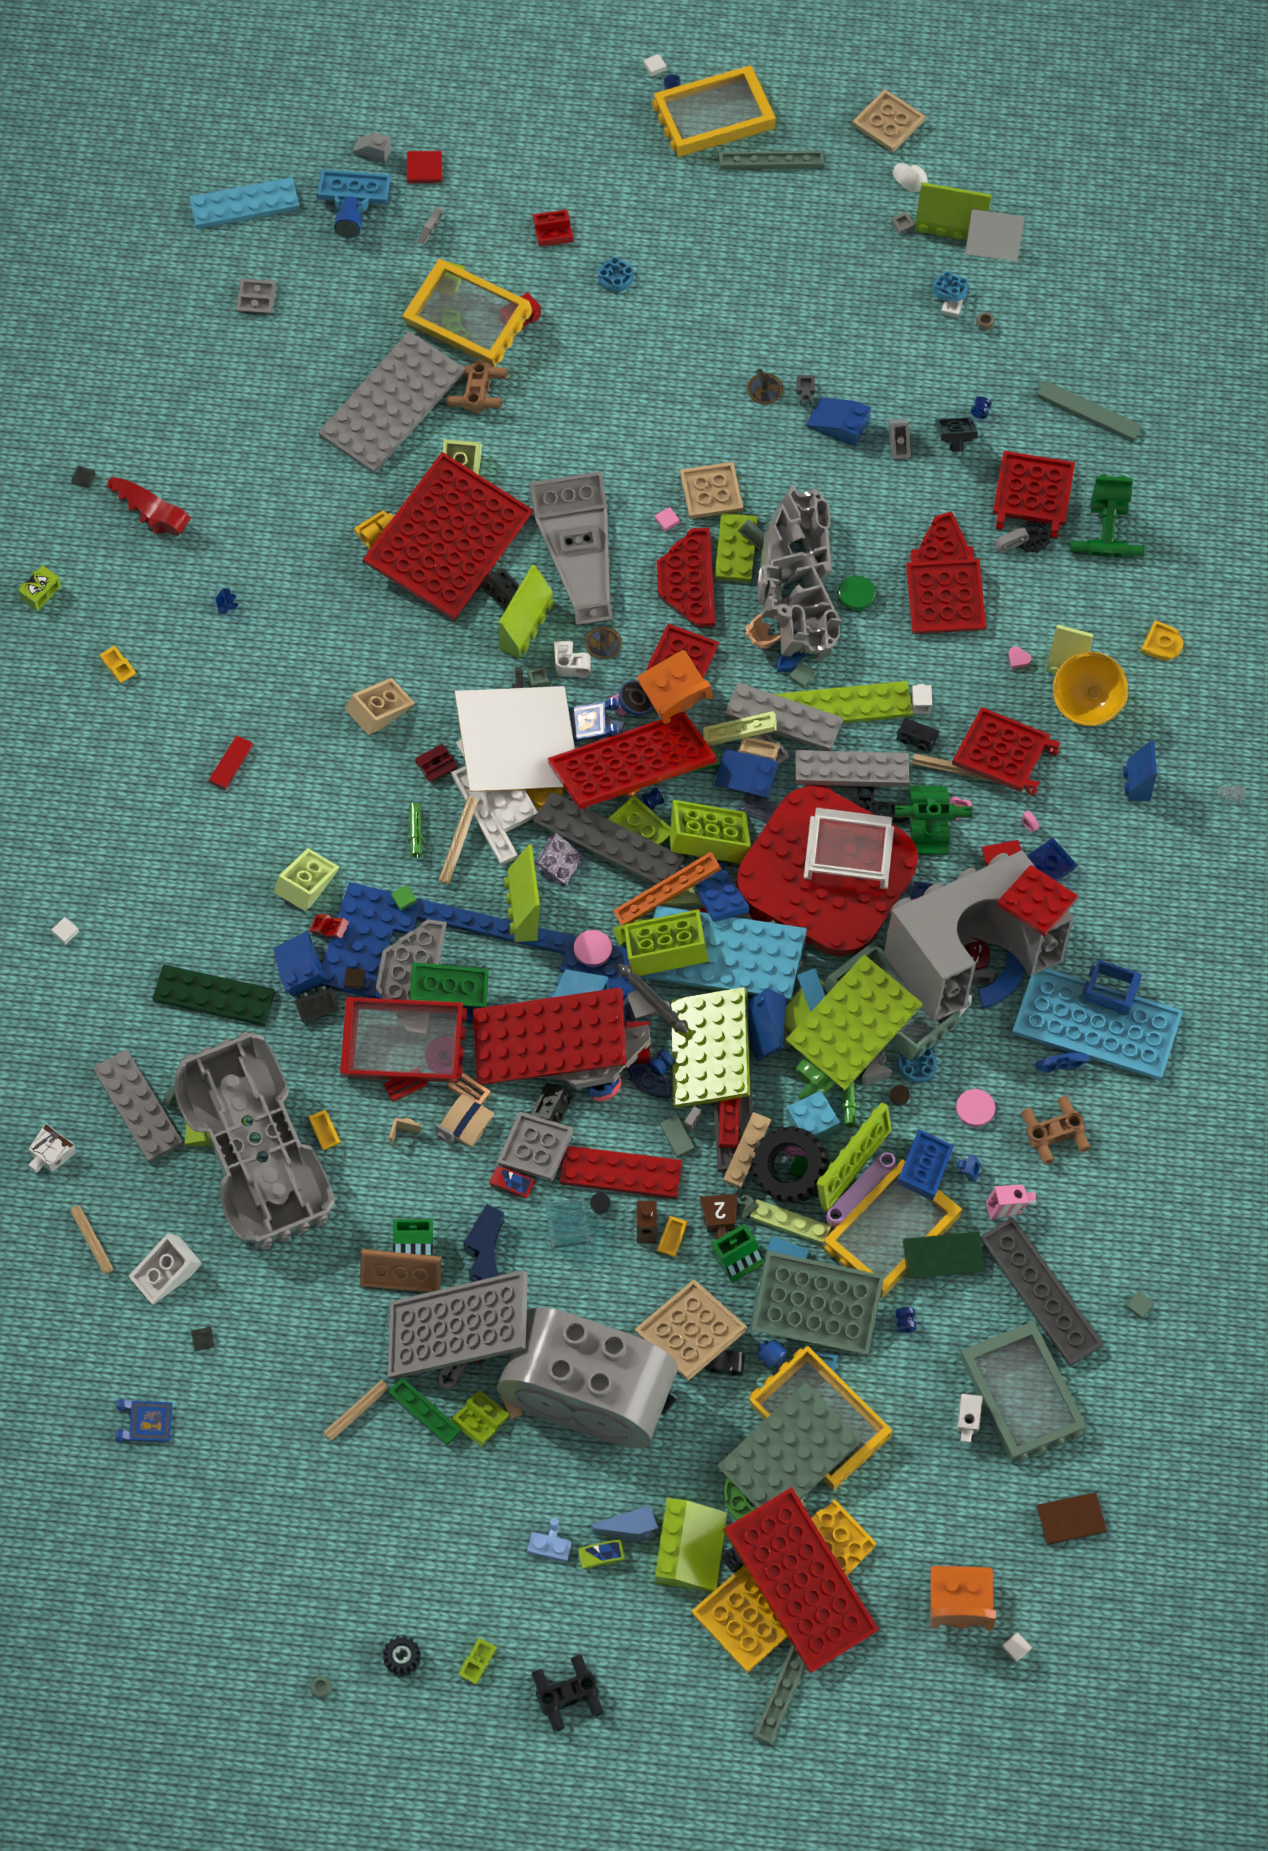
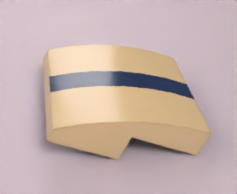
[440,1094,495,1148]

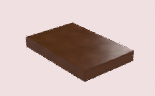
[1036,1492,1107,1545]

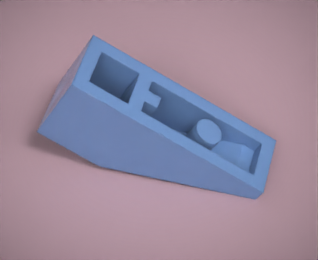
[592,1506,658,1541]

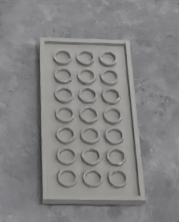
[318,331,465,474]
[388,1270,527,1380]

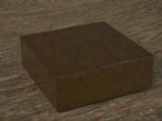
[344,968,366,990]

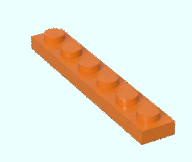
[613,852,721,925]

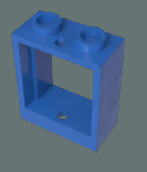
[1083,960,1142,1015]

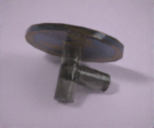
[747,369,783,405]
[585,626,622,660]

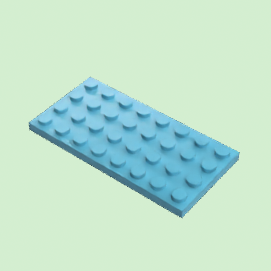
[640,906,807,1001]
[1012,969,1183,1081]

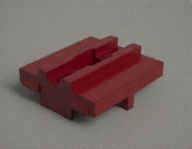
[415,743,458,783]

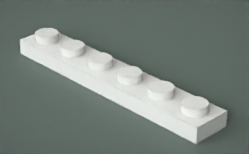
[451,766,518,866]

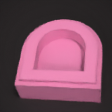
[1021,810,1039,832]

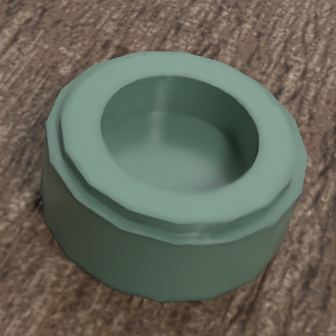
[162,1086,176,1106]
[310,1676,331,1699]

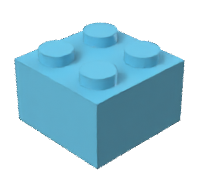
[786,1091,840,1140]

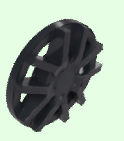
[1018,521,1051,553]

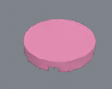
[574,930,612,967]
[956,1089,995,1127]

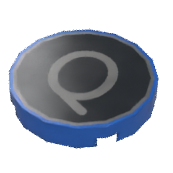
[618,680,653,716]

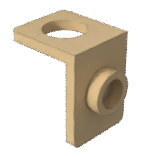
[389,1118,421,1145]

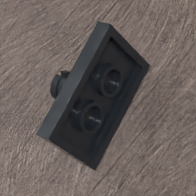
[935,417,978,452]

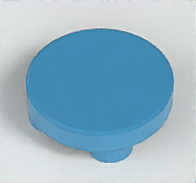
[598,257,634,292]
[932,271,968,302]
[897,1047,937,1084]

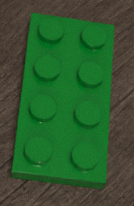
[409,962,489,1008]

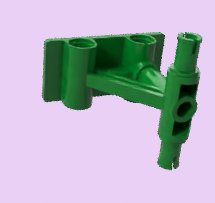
[1070,474,1144,558]
[895,786,972,855]

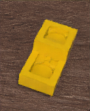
[99,645,136,684]

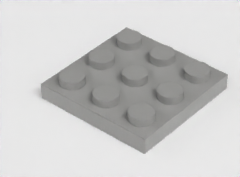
[497,1112,574,1181]

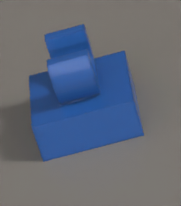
[957,1155,981,1182]

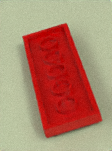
[560,1146,682,1199]

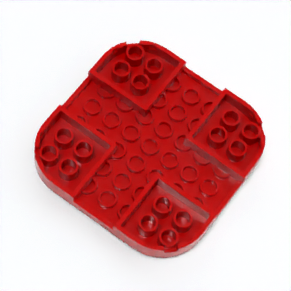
[736,786,918,957]

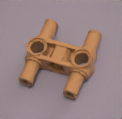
[447,360,508,414]
[1021,1096,1091,1165]

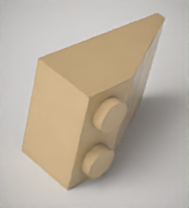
[345,678,415,735]

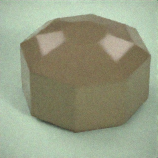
[976,312,994,331]

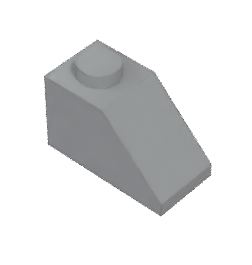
[352,133,391,163]
[888,418,911,459]
[623,991,671,1022]

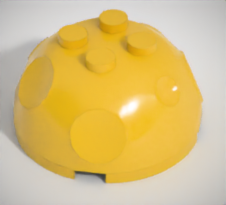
[1053,651,1129,726]

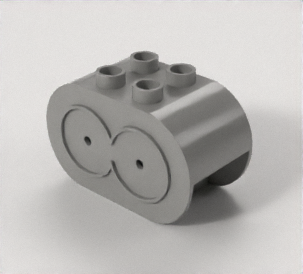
[497,1307,678,1448]

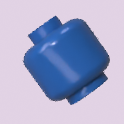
[758,1339,788,1370]

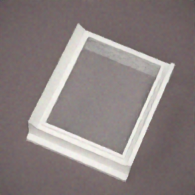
[804,808,894,889]

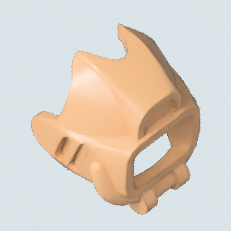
[745,613,781,649]

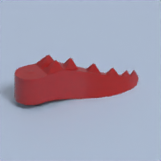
[107,477,191,536]

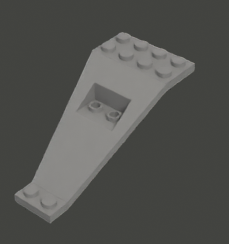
[529,471,613,625]

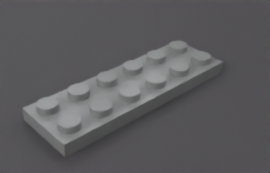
[725,683,843,751]
[795,750,909,787]
[93,1050,183,1163]

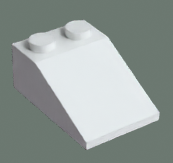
[128,1233,203,1305]

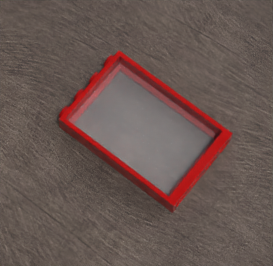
[340,997,467,1083]

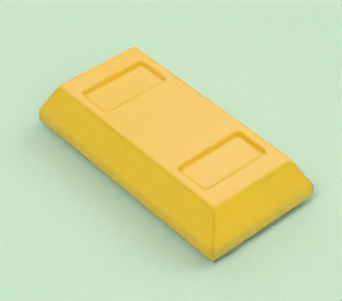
[308,1110,341,1150]
[656,1216,688,1257]

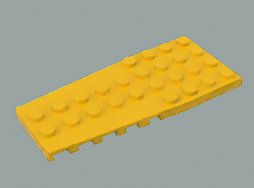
[691,1500,876,1673]

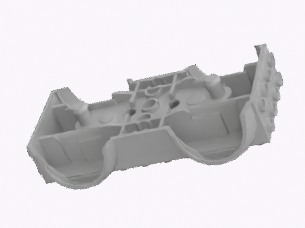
[174,1032,335,1250]

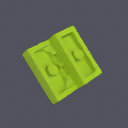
[451,1390,510,1447]

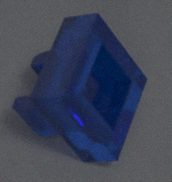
[215,588,238,614]

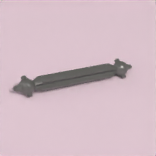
[618,963,688,1034]

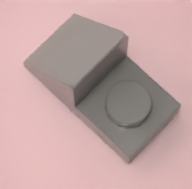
[861,1047,892,1086]

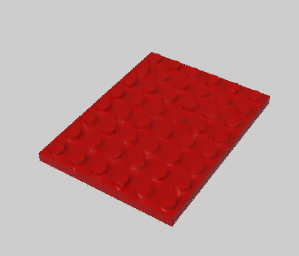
[362,452,534,621]

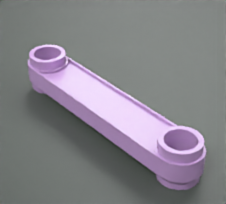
[826,1152,896,1227]

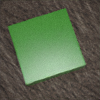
[391,885,417,911]

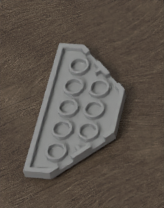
[376,919,447,1036]
[554,1024,651,1089]

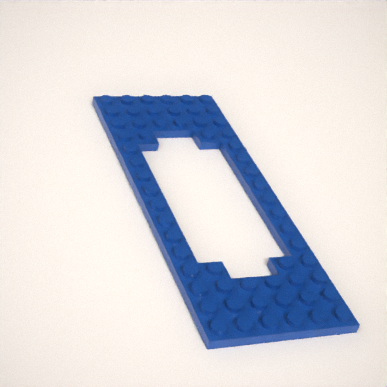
[318,882,635,1025]

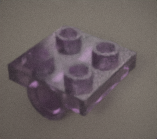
[535,833,584,887]

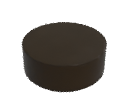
[890,1085,910,1106]

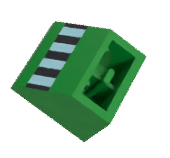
[393,1219,433,1256]
[711,1224,764,1283]

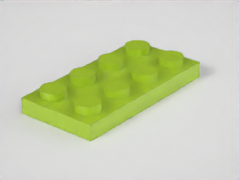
[715,513,758,582]

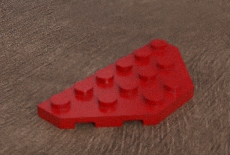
[657,528,715,627]

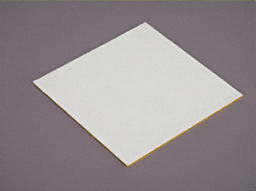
[455,686,575,792]

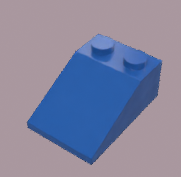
[806,397,871,447]
[1122,741,1157,801]
[714,749,779,800]
[274,931,328,998]
[747,989,786,1061]

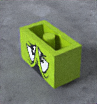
[18,565,61,611]

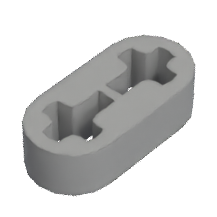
[994,528,1029,553]
[439,1363,467,1390]

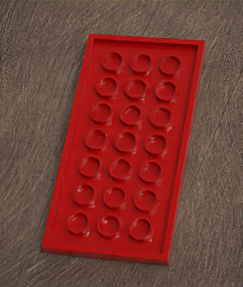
[548,712,717,810]
[473,988,627,1086]
[722,1487,879,1673]

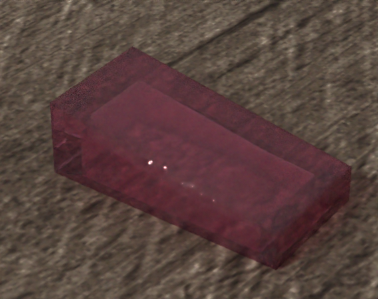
[781,1146,807,1158]

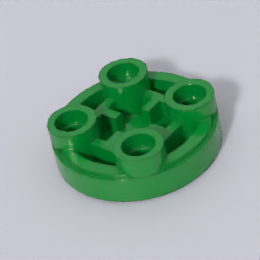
[839,576,876,613]

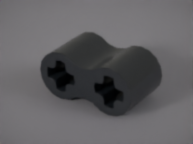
[705,1351,746,1376]

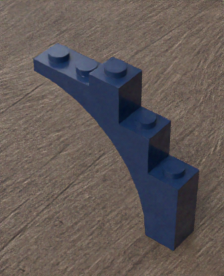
[463,1204,528,1311]

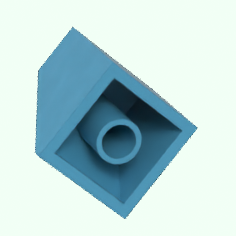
[549,970,608,998]

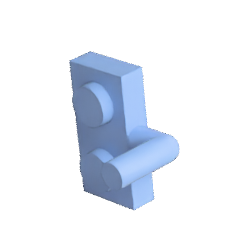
[527,1518,572,1562]

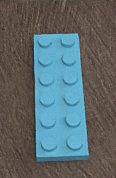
[189,177,300,229]

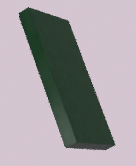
[902,1232,985,1279]

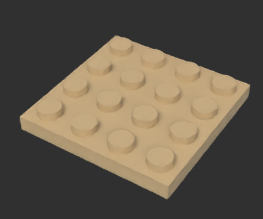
[634,1280,748,1381]

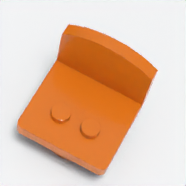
[637,650,713,725]
[930,1566,996,1630]

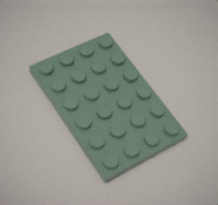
[750,1251,884,1354]
[717,1382,862,1508]

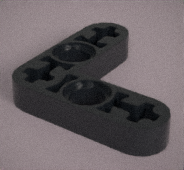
[856,786,909,823]

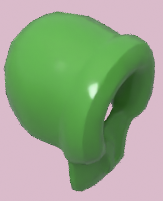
[795,1058,835,1100]

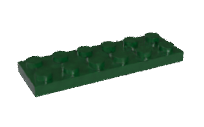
[152,964,275,1026]

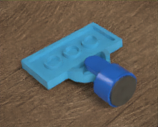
[317,169,391,238]

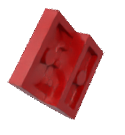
[532,209,574,247]

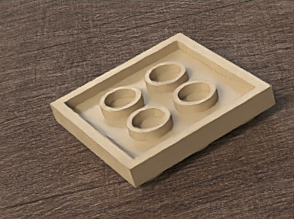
[852,89,926,153]
[680,462,743,519]

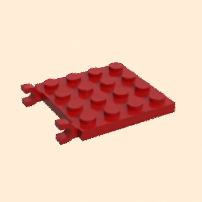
[992,451,1075,539]
[906,546,986,634]
[952,707,1061,797]

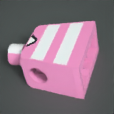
[986,1185,1036,1220]

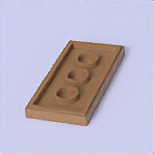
[360,1249,441,1293]

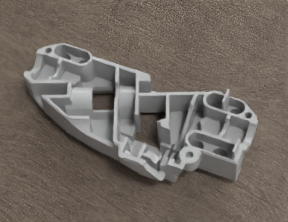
[757,486,842,661]

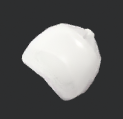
[893,163,928,193]

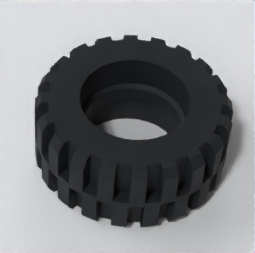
[751,1126,830,1203]

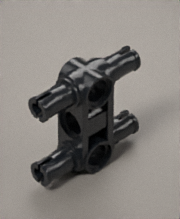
[531,1654,604,1732]

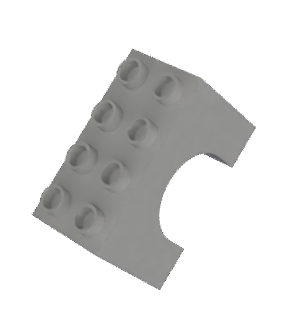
[884,850,1074,1022]

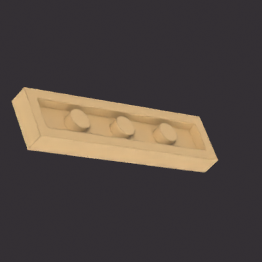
[723,1112,771,1189]

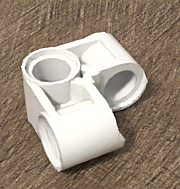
[554,641,591,677]

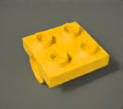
[354,510,394,550]

